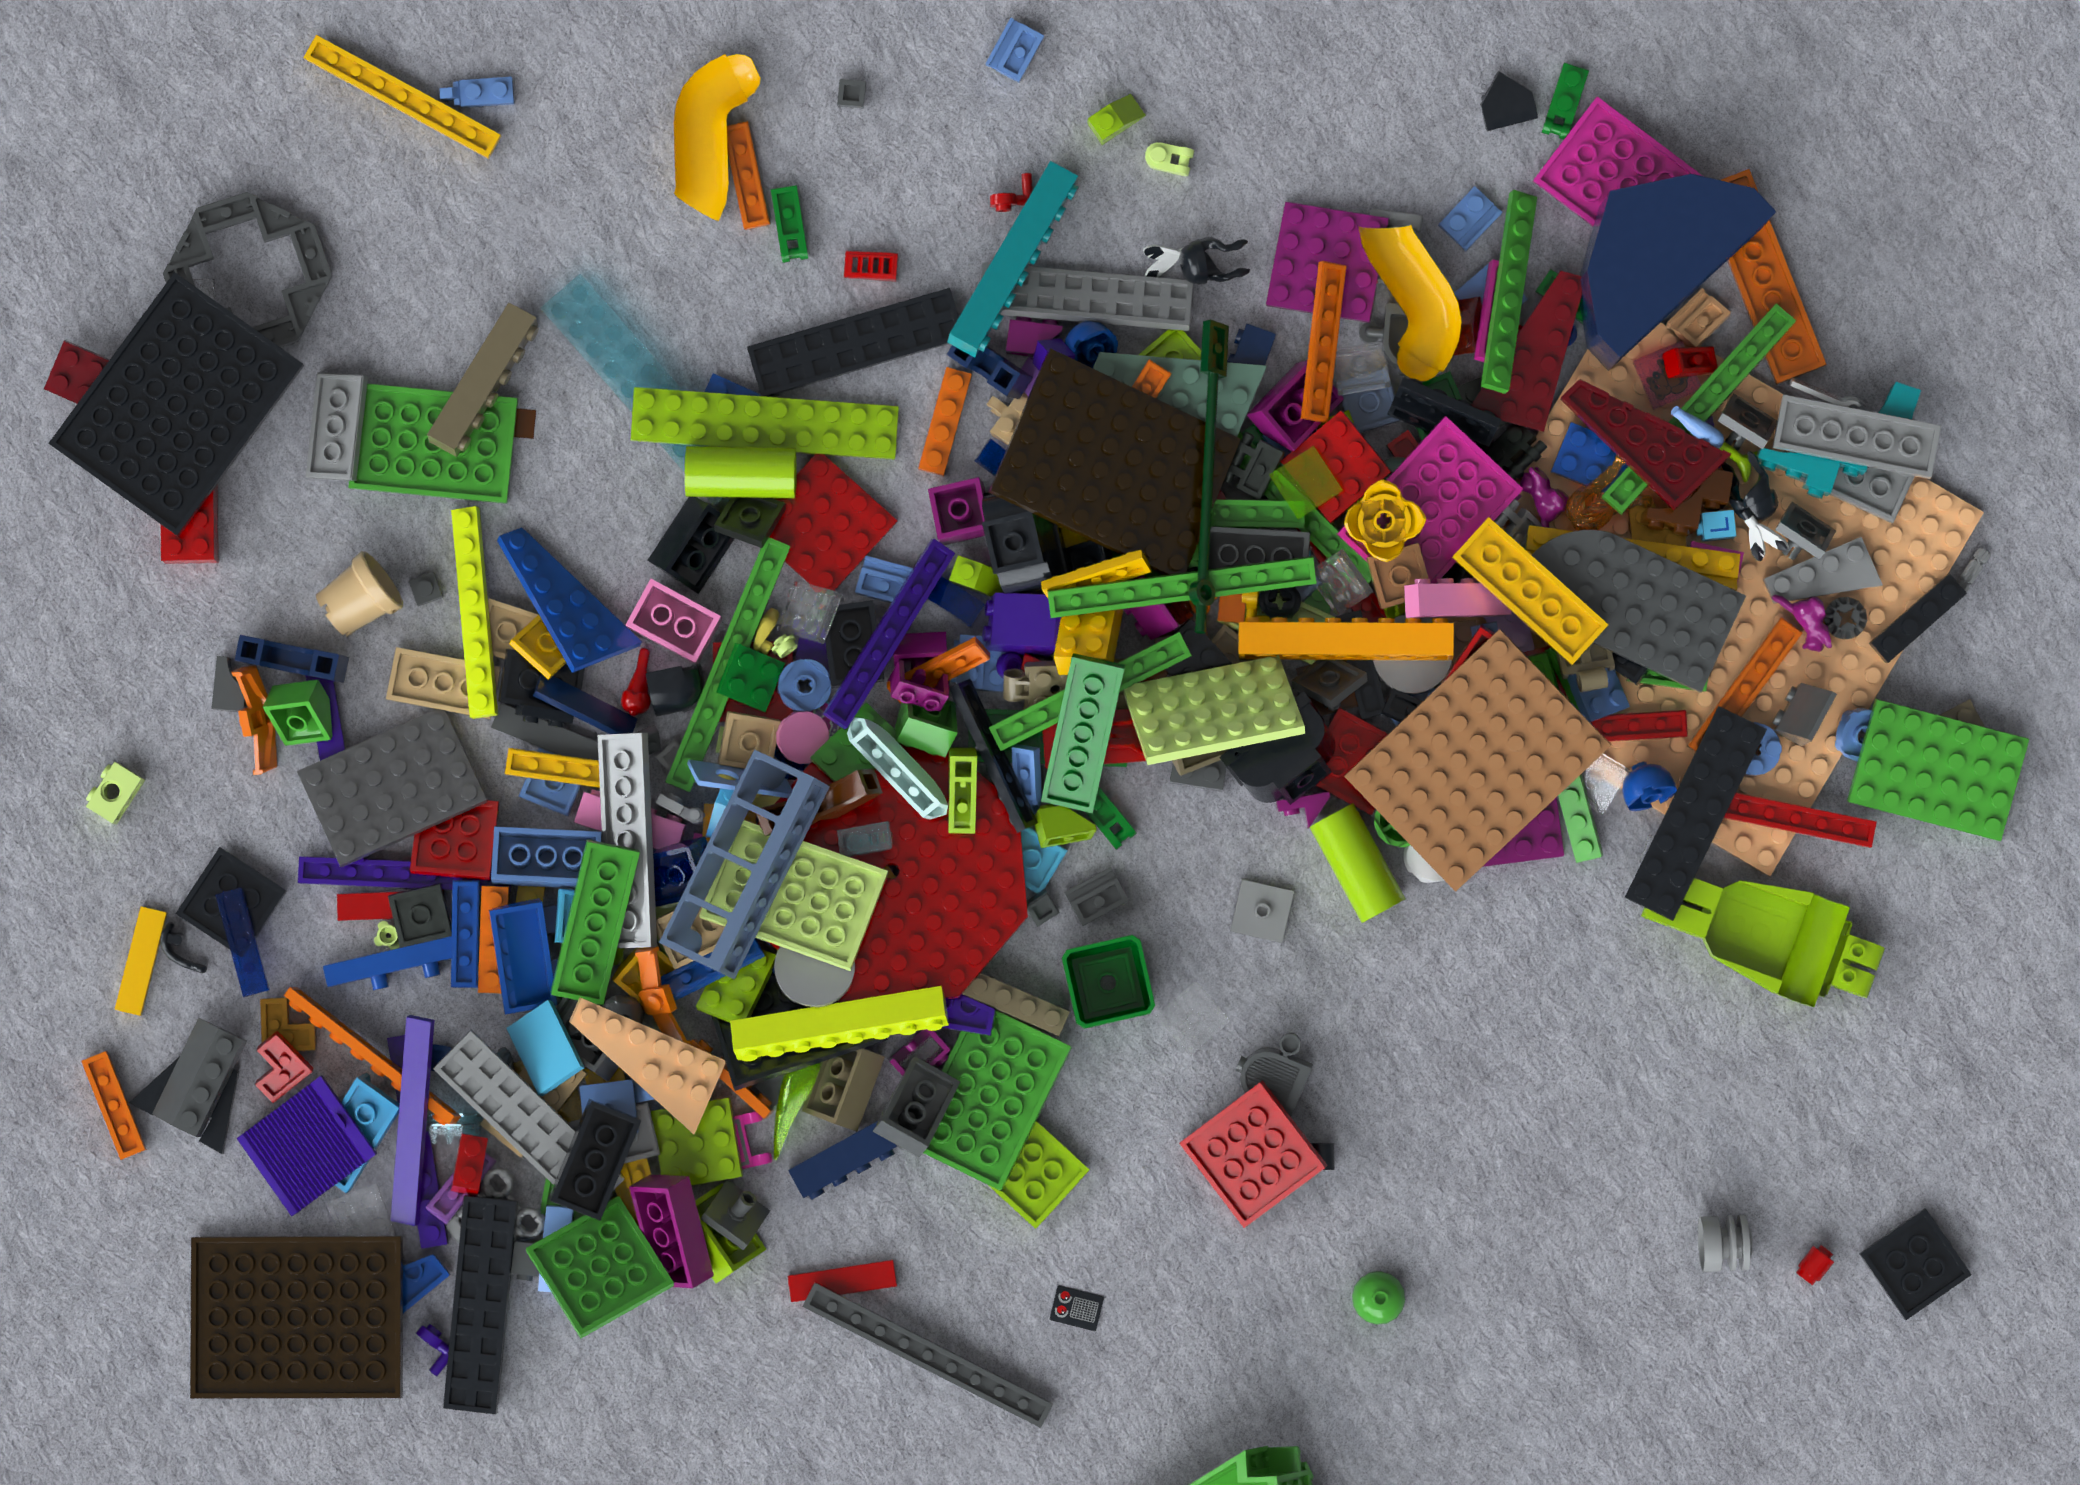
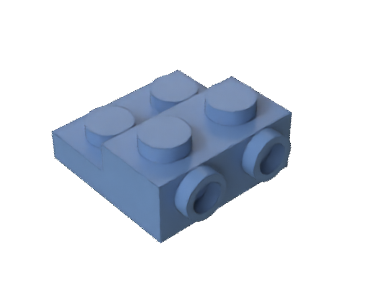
[951,634,1006,692]

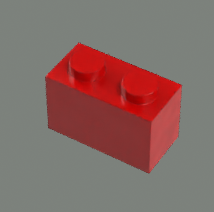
[451,1134,488,1196]

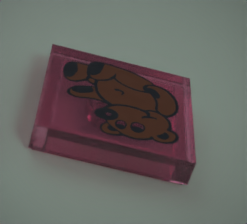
[1632,341,1701,410]

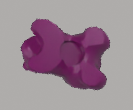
[1520,467,1570,528]
[1771,594,1832,652]

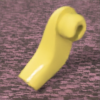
[753,608,780,655]

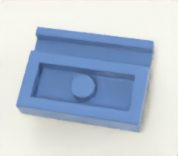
[986,18,1044,83]
[1438,186,1503,252]
[855,556,913,603]

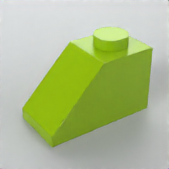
[1087,94,1146,145]
[949,555,1003,597]
[1035,804,1097,848]

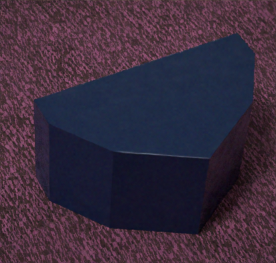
[1579,174,1776,371]

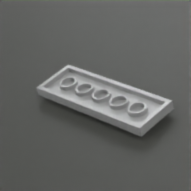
[1772,395,1941,479]

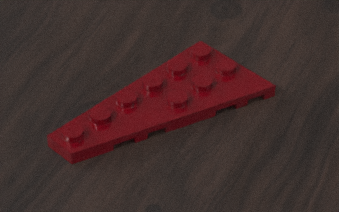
[1471,271,1582,432]
[1560,379,1731,510]

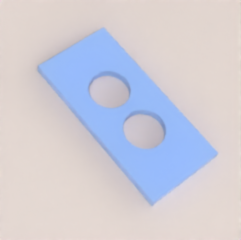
[687,759,792,798]

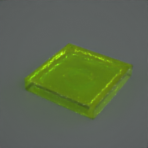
[1269,446,1343,520]

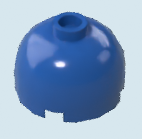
[1064,321,1118,368]
[1622,762,1677,811]

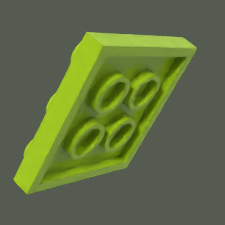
[651,1098,743,1185]
[988,1121,1090,1229]

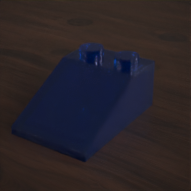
[653,836,708,907]

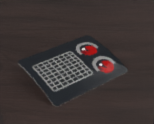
[1050,1285,1104,1331]

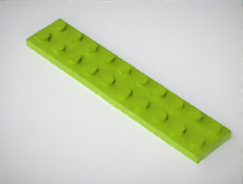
[630,387,899,460]

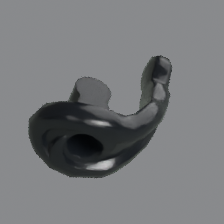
[160,922,207,973]

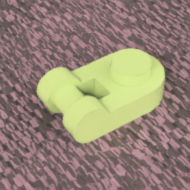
[1145,142,1194,177]

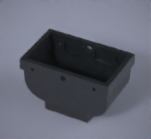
[982,492,1071,594]
[1219,691,1335,805]

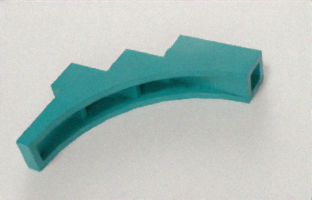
[1757,382,1921,498]

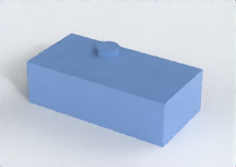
[491,826,602,889]

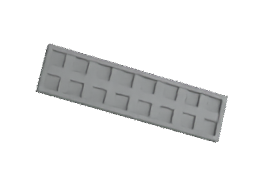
[981,263,1193,331]
[433,1029,625,1190]

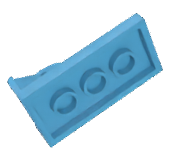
[335,1073,400,1193]

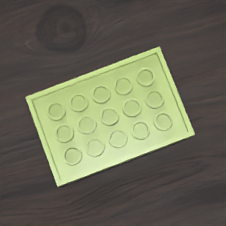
[1123,655,1305,765]
[699,820,888,971]

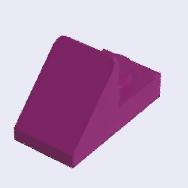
[1276,792,1330,828]

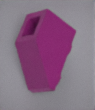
[1006,316,1063,357]

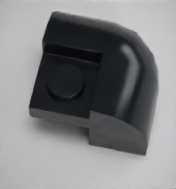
[646,664,705,717]

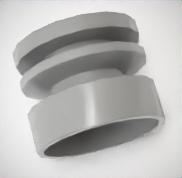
[1698,1215,1753,1272]

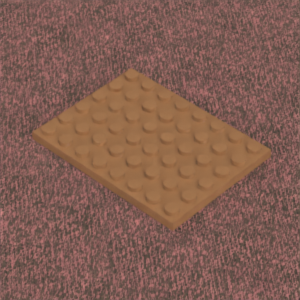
[1344,629,1611,892]

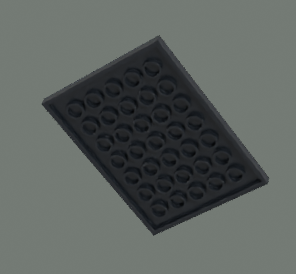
[48,272,305,537]

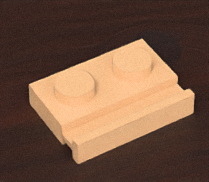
[1666,288,1731,347]

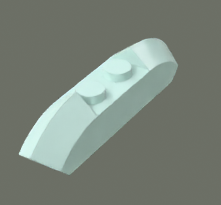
[847,717,948,820]

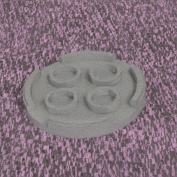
[1373,614,1452,694]
[774,946,855,1008]

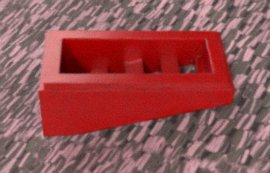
[844,251,898,282]

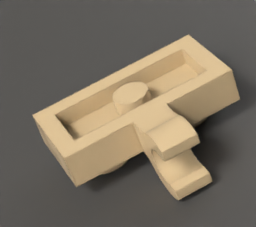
[986,392,1028,445]

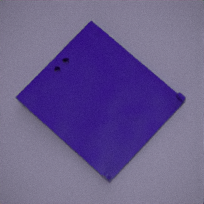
[236,1075,377,1217]

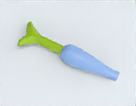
[1671,406,1758,482]

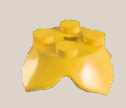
[1344,479,1426,562]

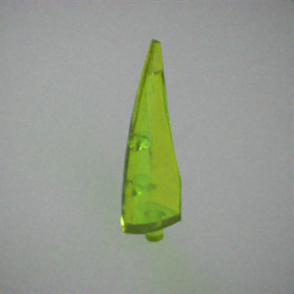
[774,1062,821,1161]

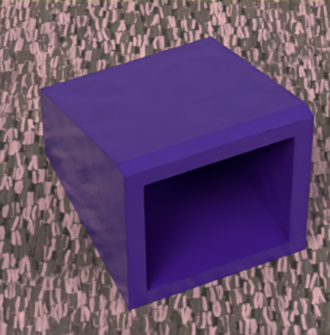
[982,593,1061,658]

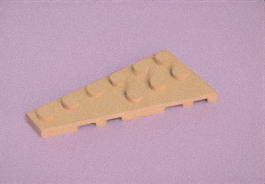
[569,997,726,1134]

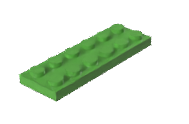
[550,839,640,1005]

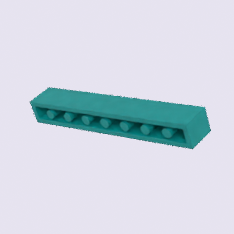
[947,161,1079,357]

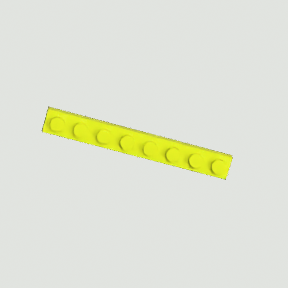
[451,506,498,719]

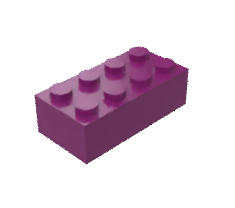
[629,1174,714,1288]

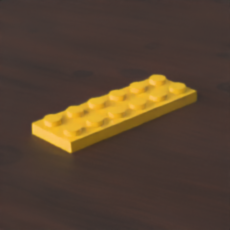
[1452,517,1609,665]

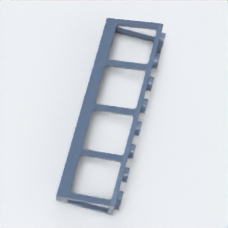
[659,749,830,980]

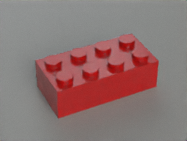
[160,484,219,564]

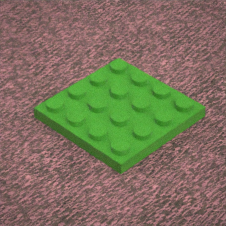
[526,1196,674,1339]

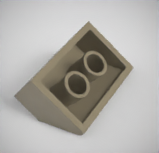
[802,1048,885,1132]

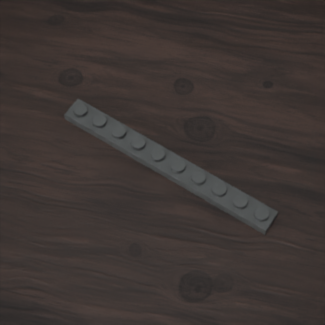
[802,1282,1053,1428]

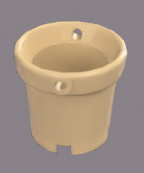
[316,551,403,637]

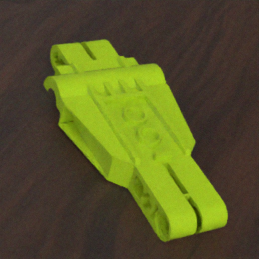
[1641,878,1885,1007]

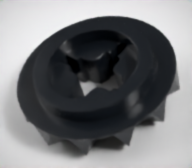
[1258,587,1301,620]

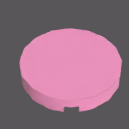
[776,711,829,764]

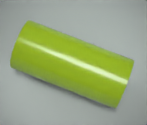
[685,446,797,498]
[1309,803,1406,923]

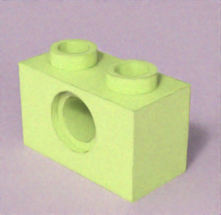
[86,762,145,825]

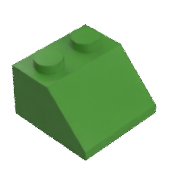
[263,680,332,746]
[895,700,958,757]

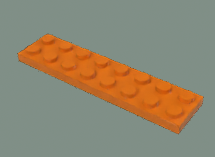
[1721,169,1827,385]

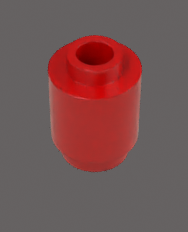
[1796,1245,1834,1285]

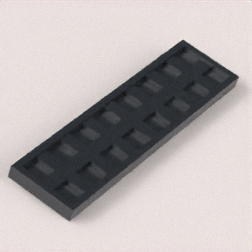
[747,288,959,397]
[1625,706,1767,921]
[443,1195,518,1415]

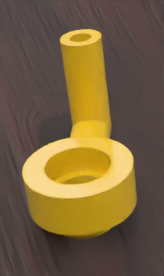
[1241,591,1271,622]

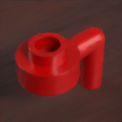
[990,173,1033,212]

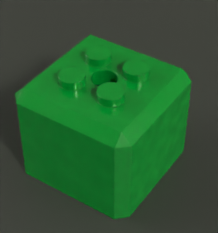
[1062,935,1155,1029]

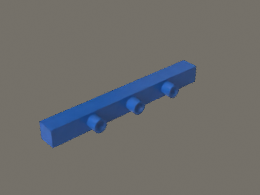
[323,929,480,990]

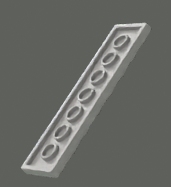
[598,733,657,948]

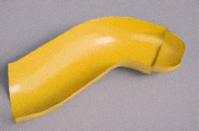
[674,54,760,221]
[1358,225,1462,381]

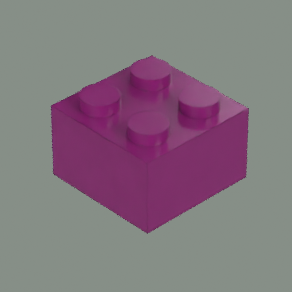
[928,477,986,545]

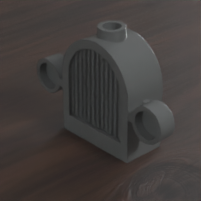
[1359,303,1460,376]
[1235,1033,1313,1117]

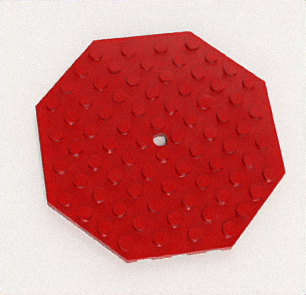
[757,744,1028,1002]

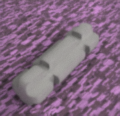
[1957,548,1991,593]

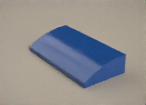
[489,898,557,1015]

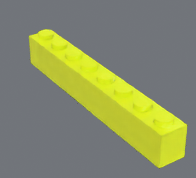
[730,986,949,1061]

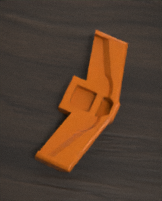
[231,665,277,775]
[635,946,691,1045]

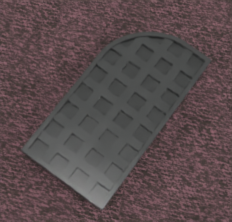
[1532,530,1746,693]

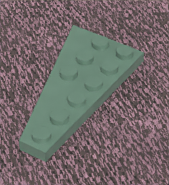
[1093,352,1267,437]

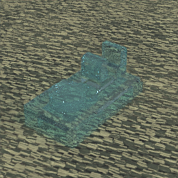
[837,821,893,857]
[426,1113,482,1144]

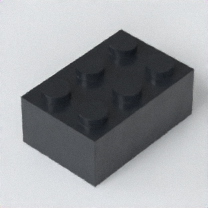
[821,600,884,689]

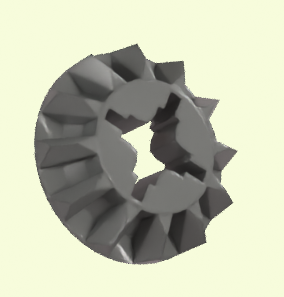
[1824,597,1867,639]

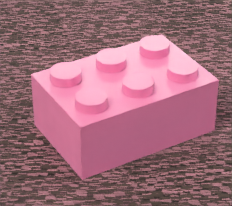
[626,579,723,664]

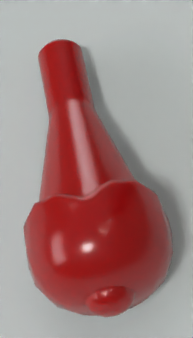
[621,648,651,716]

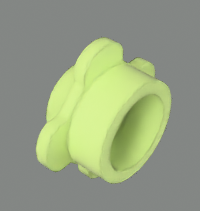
[771,634,798,658]
[374,921,400,950]

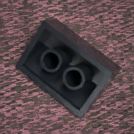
[647,497,735,594]

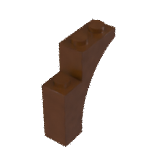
[757,768,883,836]

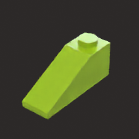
[948,747,977,834]

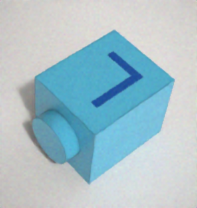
[1696,510,1736,542]

